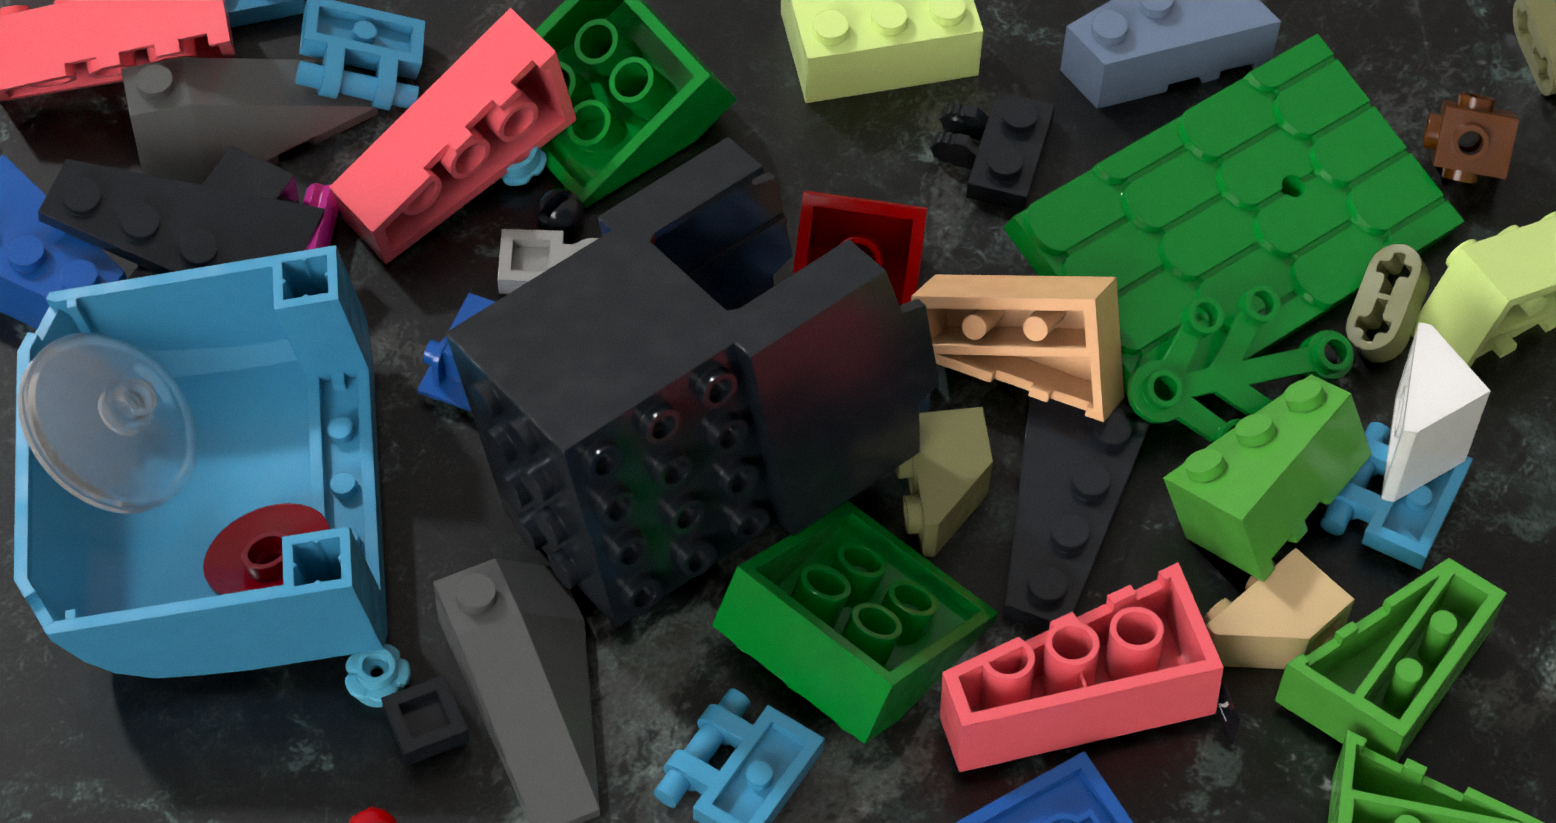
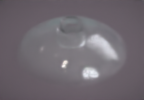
[18,333,199,514]

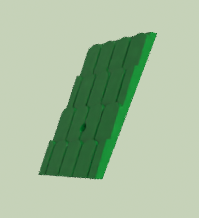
[1003,33,1464,425]

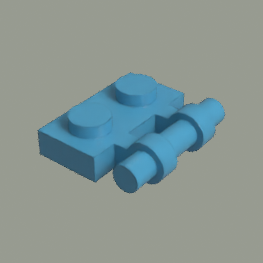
[295,0,425,111]
[1320,422,1473,570]
[653,688,825,823]

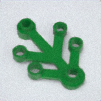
[1127,284,1354,443]

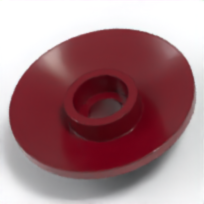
[203,503,330,595]

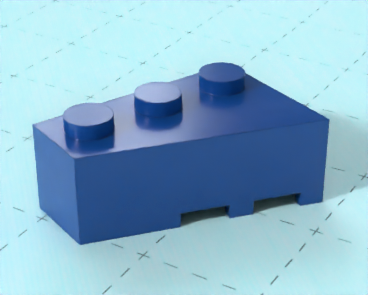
[0,154,127,329]

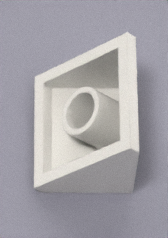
[1381,322,1490,502]

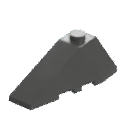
[433,558,600,823]

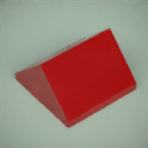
[793,191,928,305]

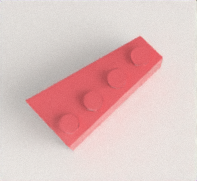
[0,0,236,102]
[329,8,577,265]
[940,562,1224,773]

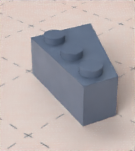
[1060,0,1281,109]

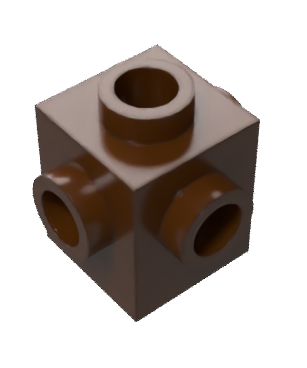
[1422,92,1519,183]

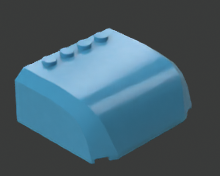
[14,245,388,678]

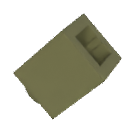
[895,407,993,558]

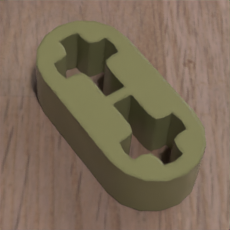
[1513,0,1556,96]
[1346,244,1430,363]

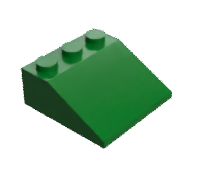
[535,0,738,208]
[712,501,999,744]

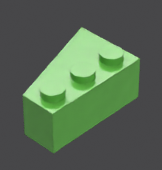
[1163,374,1372,582]
[1275,558,1507,762]
[1328,730,1544,823]

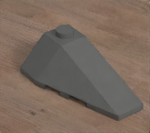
[121,57,379,185]

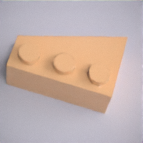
[911,274,1124,422]

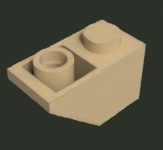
[1203,548,1355,669]

